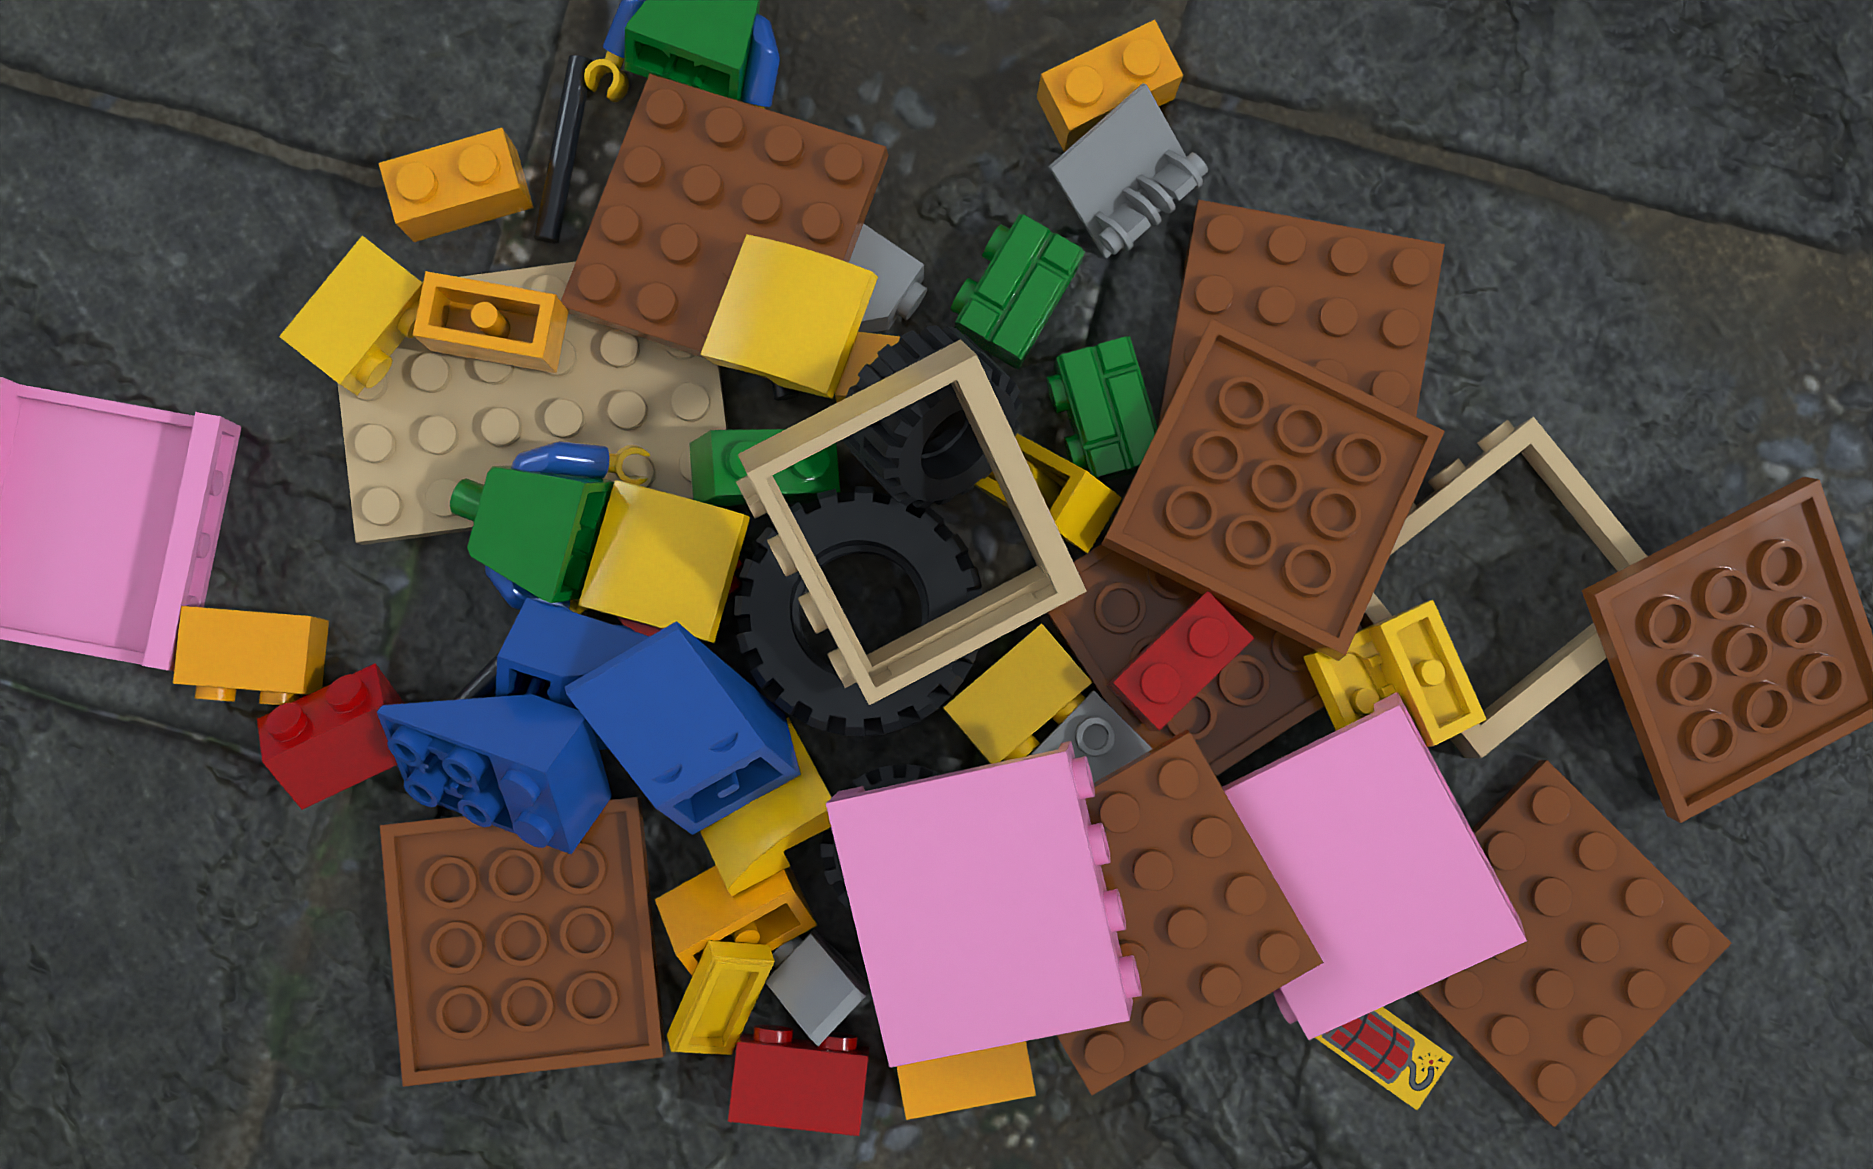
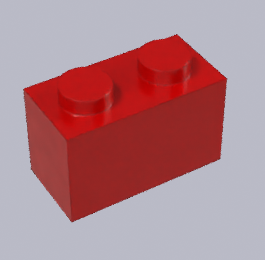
[1106,591,1254,732]
[257,663,405,810]
[728,1024,870,1136]

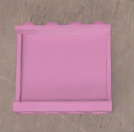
[0,377,242,671]
[1222,692,1527,1040]
[826,741,1142,1067]

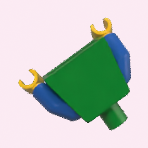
[584,0,780,109]
[450,441,650,614]

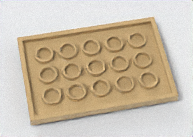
[338,262,728,545]

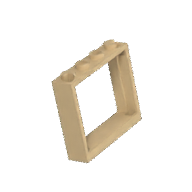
[736,339,1087,705]
[1360,417,1648,758]

